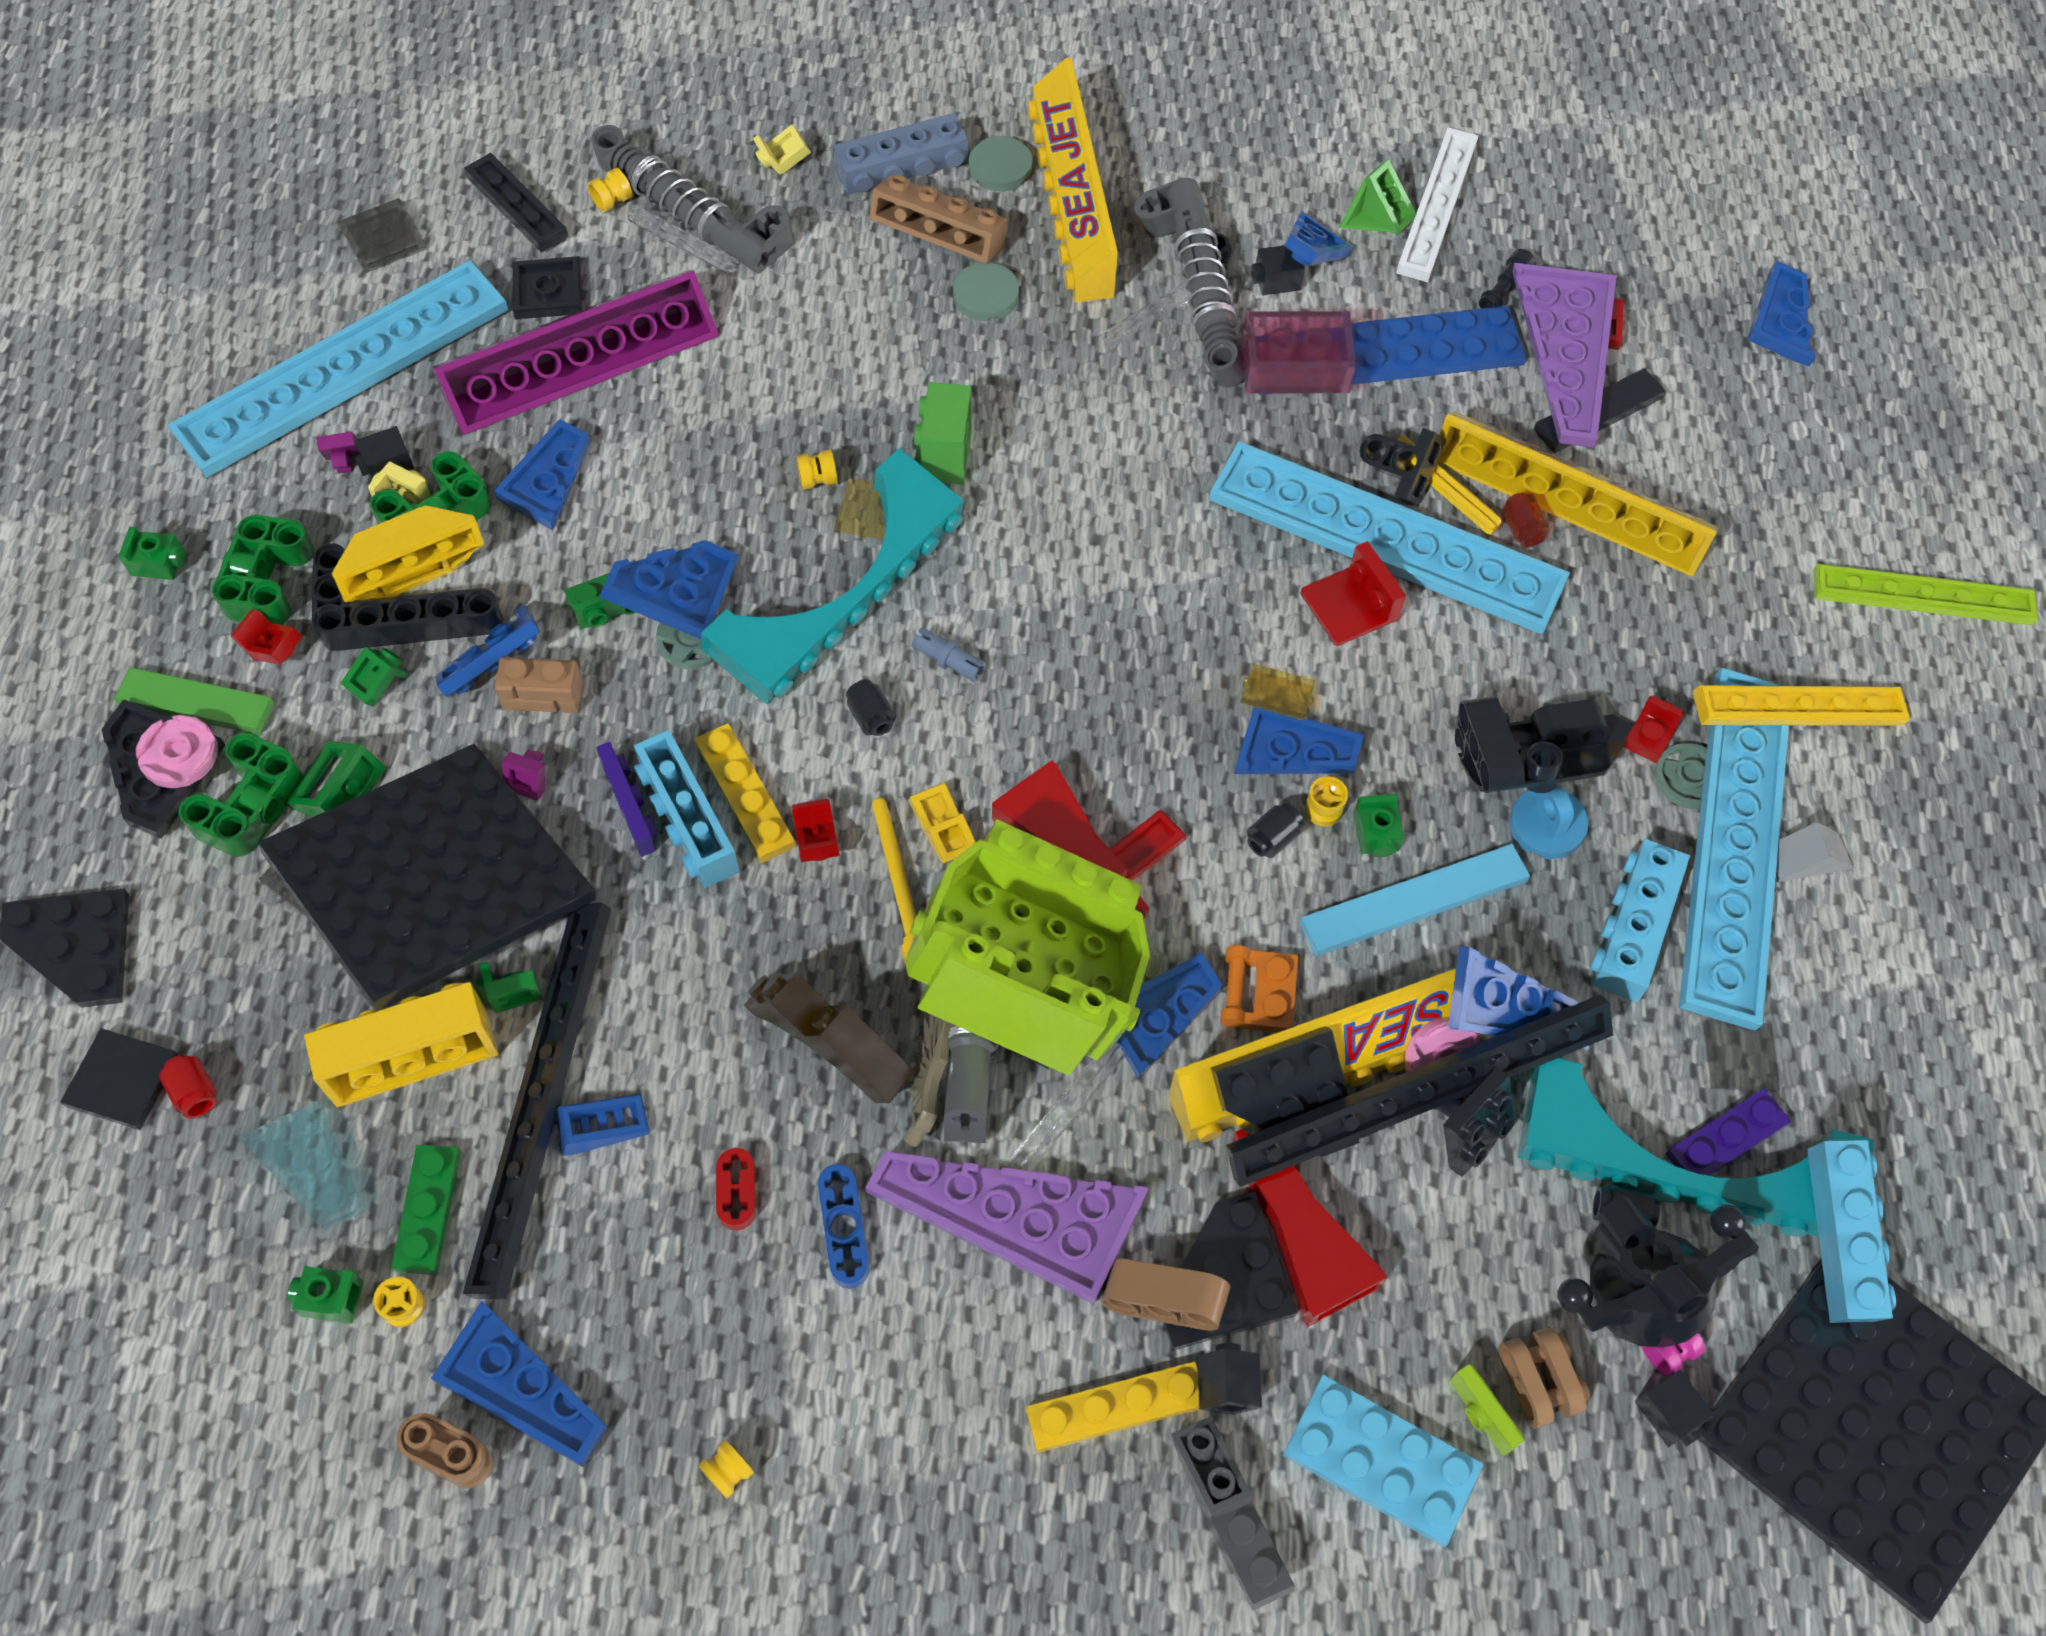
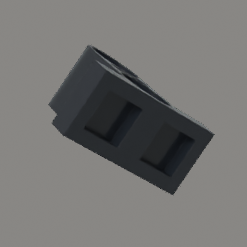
[1359,428,1447,507]

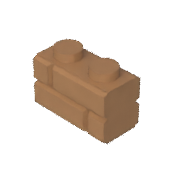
[495,657,583,713]

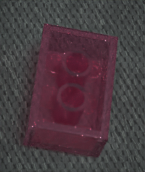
[1241,311,1356,394]

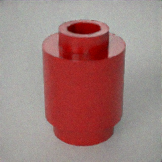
[159,1055,216,1119]

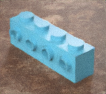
[633,730,740,889]
[1589,839,1690,1003]
[1807,1140,1896,1323]

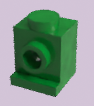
[118,526,185,580]
[1353,794,1404,857]
[288,1266,364,1324]

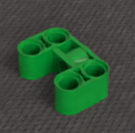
[370,451,491,524]
[212,515,315,625]
[179,733,303,857]

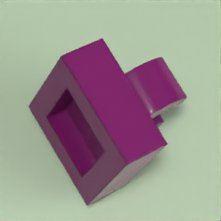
[316,432,361,474]
[502,749,545,801]

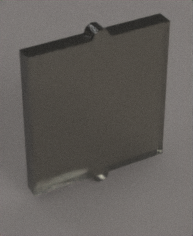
[1703,1020,1780,1094]

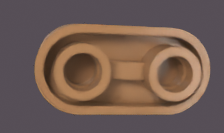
[1499,1327,1590,1429]
[397,1413,493,1489]

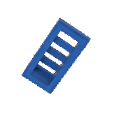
[556,1094,649,1156]

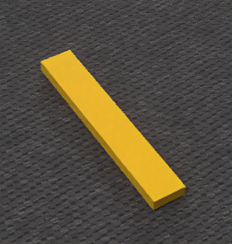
[1692,685,1910,726]

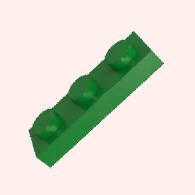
[391,1144,461,1275]

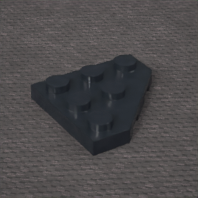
[101,699,226,839]
[0,889,129,1008]
[1211,1026,1360,1157]
[1164,1192,1297,1351]

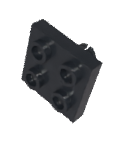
[1434,1067,1515,1177]

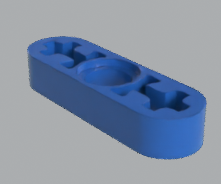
[818,1164,869,1289]

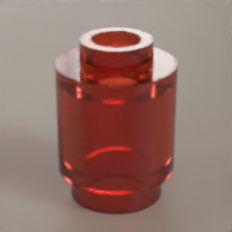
[1502,493,1549,548]

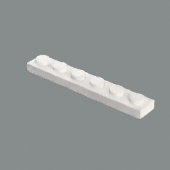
[1396,127,1479,282]

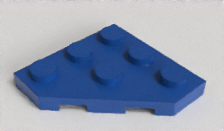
[600,540,739,639]

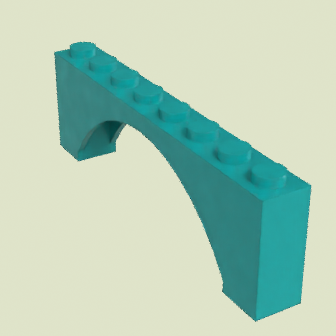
[701,448,964,704]
[1517,1058,1874,1237]

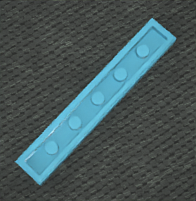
[1299,844,1530,957]

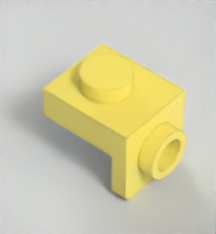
[753,124,811,175]
[368,461,431,505]

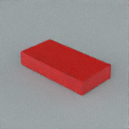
[1109,809,1186,881]

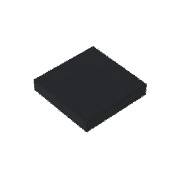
[512,256,583,320]
[60,1028,178,1130]

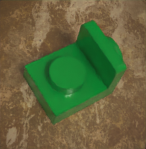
[340,647,410,706]
[476,962,543,1014]

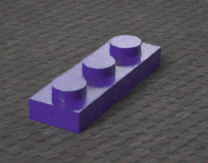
[596,742,658,857]
[1665,1088,1791,1176]

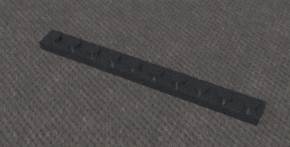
[463,902,611,1299]
[1226,994,1613,1187]

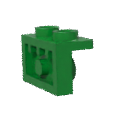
[564,573,636,630]

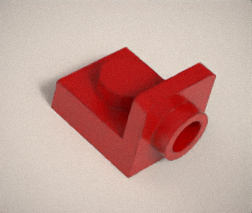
[1624,696,1684,763]

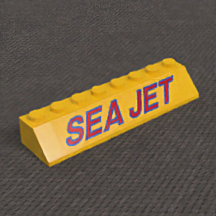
[1027,58,1118,302]
[1437,411,1718,577]
[1168,968,1484,1142]

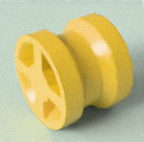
[373,1277,425,1327]
[697,1439,754,1499]

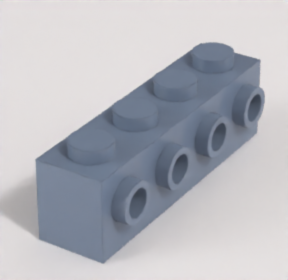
[833,113,968,195]

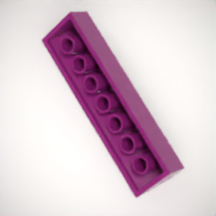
[431,270,719,435]

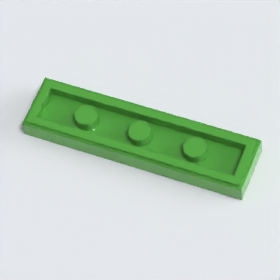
[114,667,275,735]

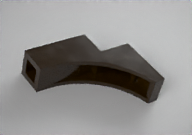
[743,972,915,1103]

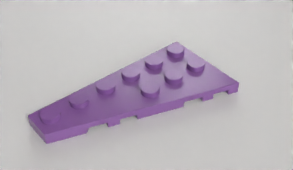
[1512,263,1617,448]
[865,1151,1149,1304]

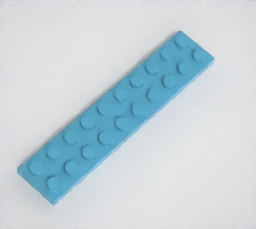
[167,260,509,478]
[1209,441,1570,635]
[1679,668,1789,1031]

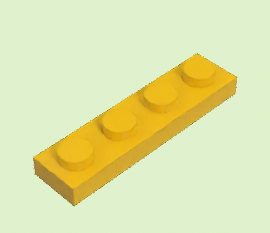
[694,723,796,864]
[1026,1361,1199,1453]

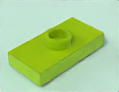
[1449,1364,1525,1457]

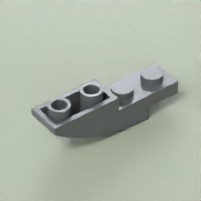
[1171,1416,1295,1611]

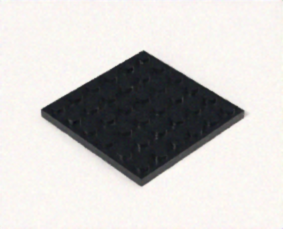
[258,744,596,1012]
[1698,1259,2046,1624]

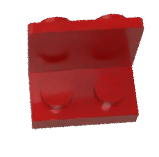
[1300,541,1406,646]

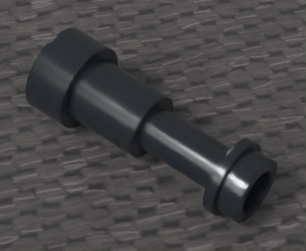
[1479,249,1536,309]

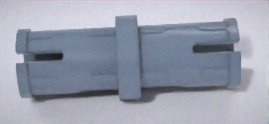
[911,627,986,683]

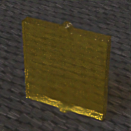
[834,479,885,540]
[1240,664,1316,720]

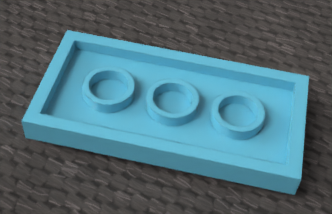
[1282,1375,1484,1548]

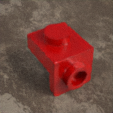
[231,609,302,665]
[791,799,840,863]

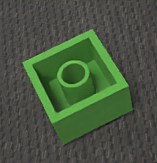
[914,382,972,485]

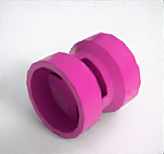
[1641,1333,1705,1378]

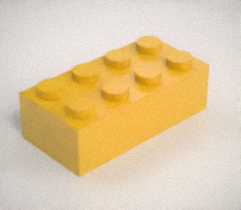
[304,982,499,1108]

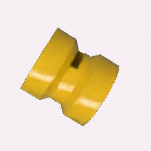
[587,167,633,213]
[796,449,838,490]
[1305,776,1348,827]

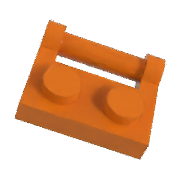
[1220,945,1298,1033]

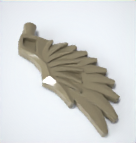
[904,1014,954,1147]

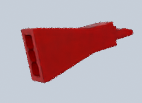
[992,760,1149,919]
[1233,1129,1387,1328]

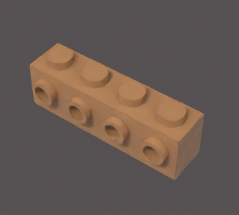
[869,175,1009,264]

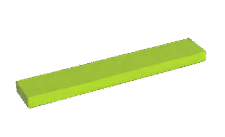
[1813,563,2038,625]

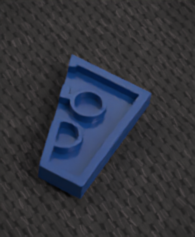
[1284,211,1354,266]
[1747,260,1815,366]
[493,419,590,531]
[435,604,540,697]
[1234,705,1364,774]
[1116,953,1223,1080]

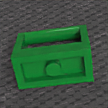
[285,741,387,817]

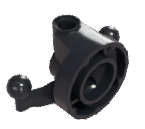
[1557,1197,1759,1347]

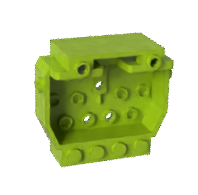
[905,819,1150,1076]

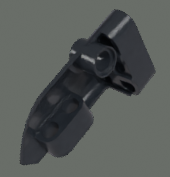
[1455,696,1634,793]

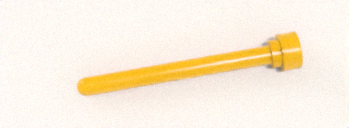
[872,797,917,965]

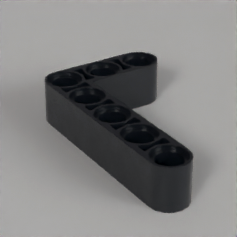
[311,543,504,651]

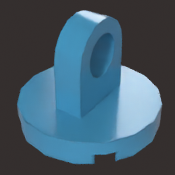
[1509,786,1588,860]

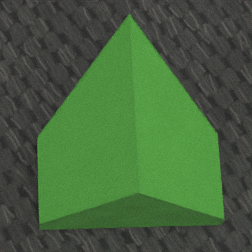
[1339,159,1417,235]

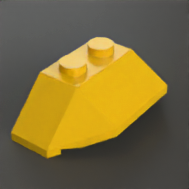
[332,505,484,602]

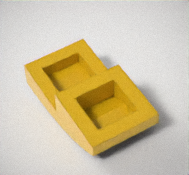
[908,782,976,864]

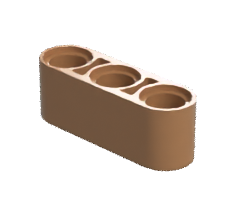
[1101,1259,1231,1331]

